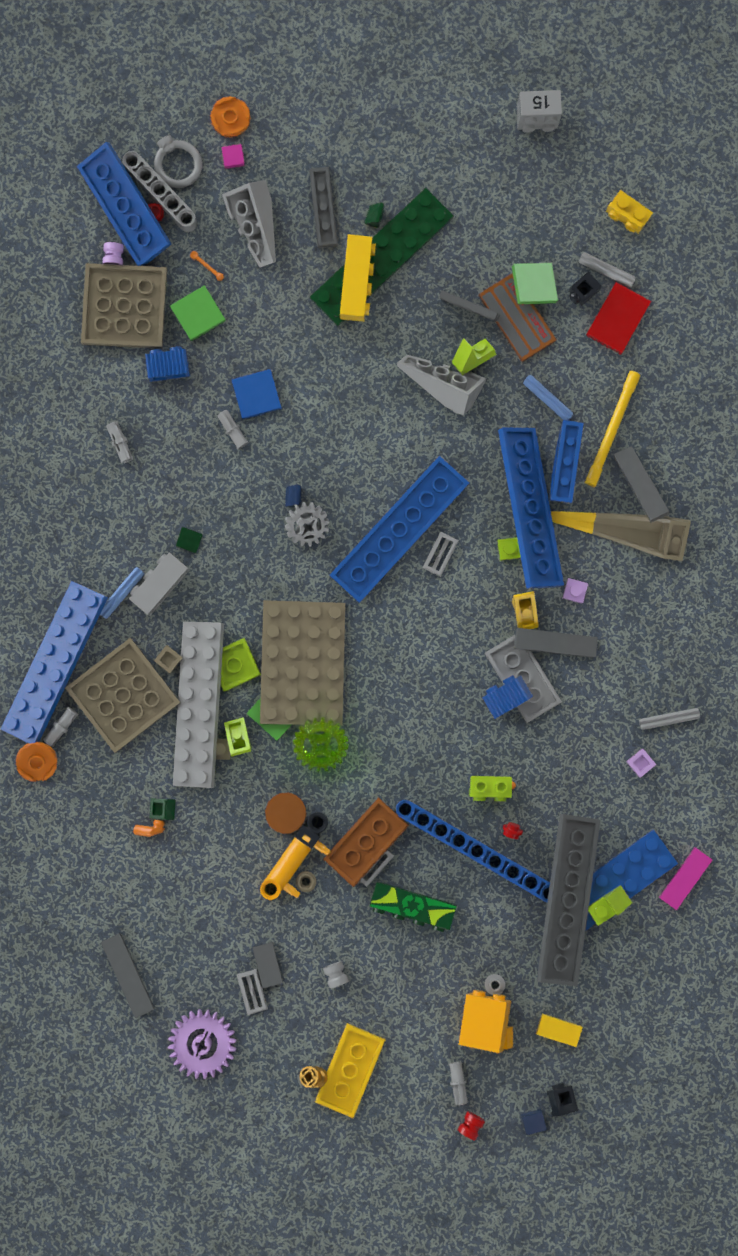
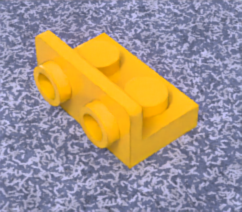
[606,190,653,234]

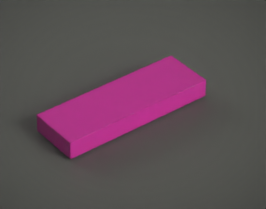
[659,847,712,910]

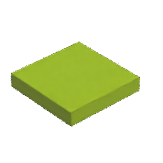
[220,638,261,692]

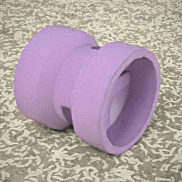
[102,242,124,265]

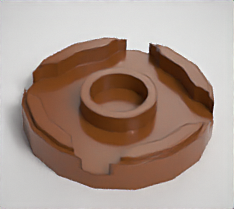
[265,792,306,834]

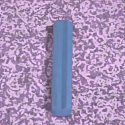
[523,375,573,421]
[100,567,144,619]

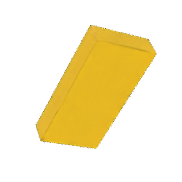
[536,1013,583,1047]

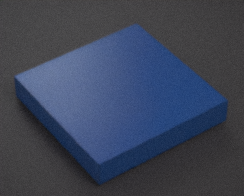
[232,369,282,419]

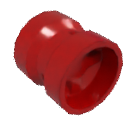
[457,1111,485,1141]

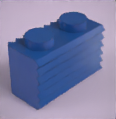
[145,347,190,382]
[482,675,533,719]

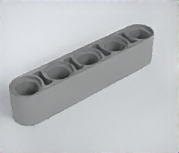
[123,151,197,232]

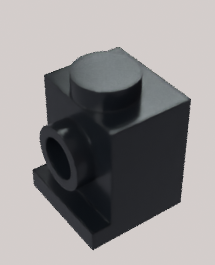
[569,271,602,306]
[547,1083,579,1117]

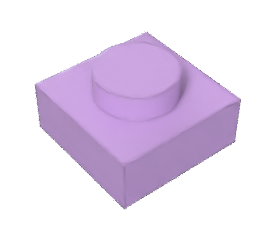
[563,578,588,604]
[626,749,656,778]

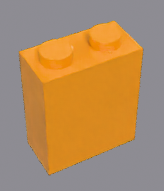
[459,990,511,1053]

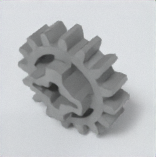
[284,502,329,547]

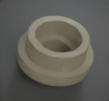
[296,871,316,892]

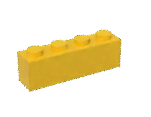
[340,234,376,322]

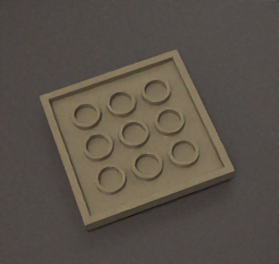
[81,263,167,349]
[65,638,181,753]

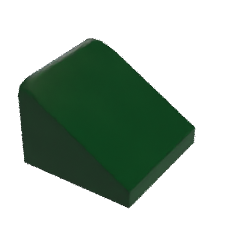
[364,203,384,228]
[176,527,203,554]
[149,798,176,820]

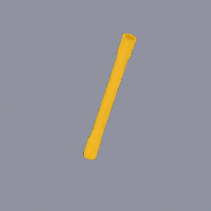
[584,371,641,487]

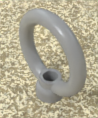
[154,135,202,188]

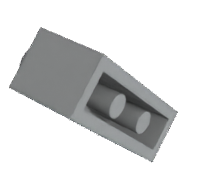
[129,552,190,616]

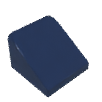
[285,484,302,508]
[521,1109,547,1135]

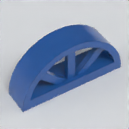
[550,420,584,504]

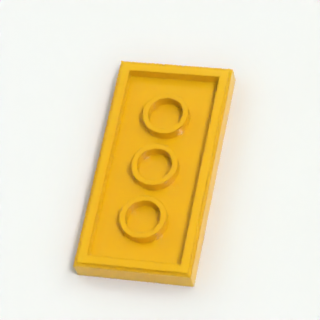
[315,1023,385,1118]

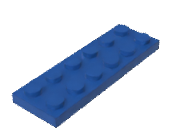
[77,142,172,266]
[585,829,678,931]

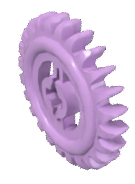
[168,1009,237,1079]

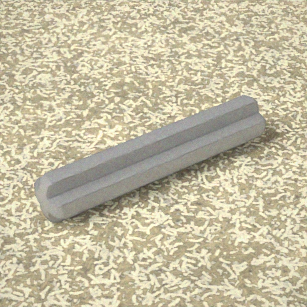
[579,252,636,287]
[639,708,700,730]

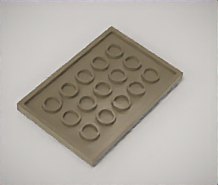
[260,600,345,726]

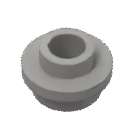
[484,974,505,995]

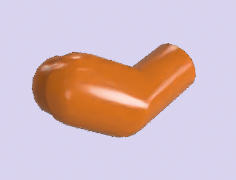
[134,820,165,837]

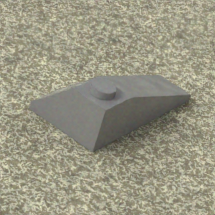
[222,180,276,268]
[397,355,486,415]

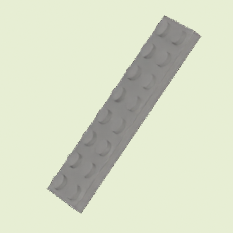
[173,622,224,788]

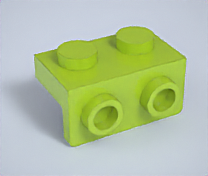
[469,776,512,802]

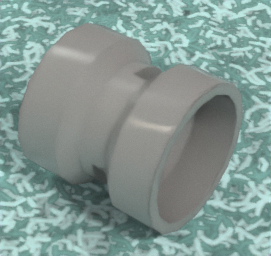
[323,961,349,988]

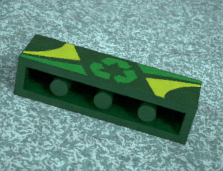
[370,881,457,932]

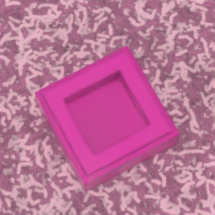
[222,144,245,169]

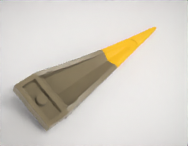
[551,511,691,561]

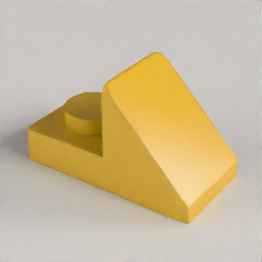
[512,591,539,629]

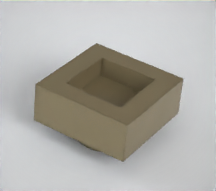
[154,645,183,674]
[216,739,231,760]

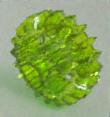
[293,717,349,772]

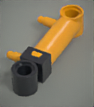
[260,812,330,900]

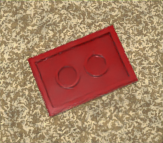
[586,282,651,355]

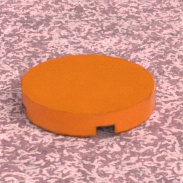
[210,96,251,137]
[16,742,58,782]

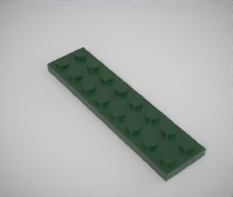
[310,188,454,327]

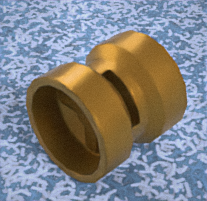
[300,1066,327,1088]

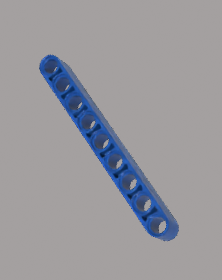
[396,800,550,903]

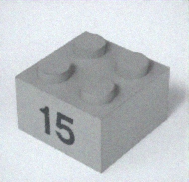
[517,90,562,132]

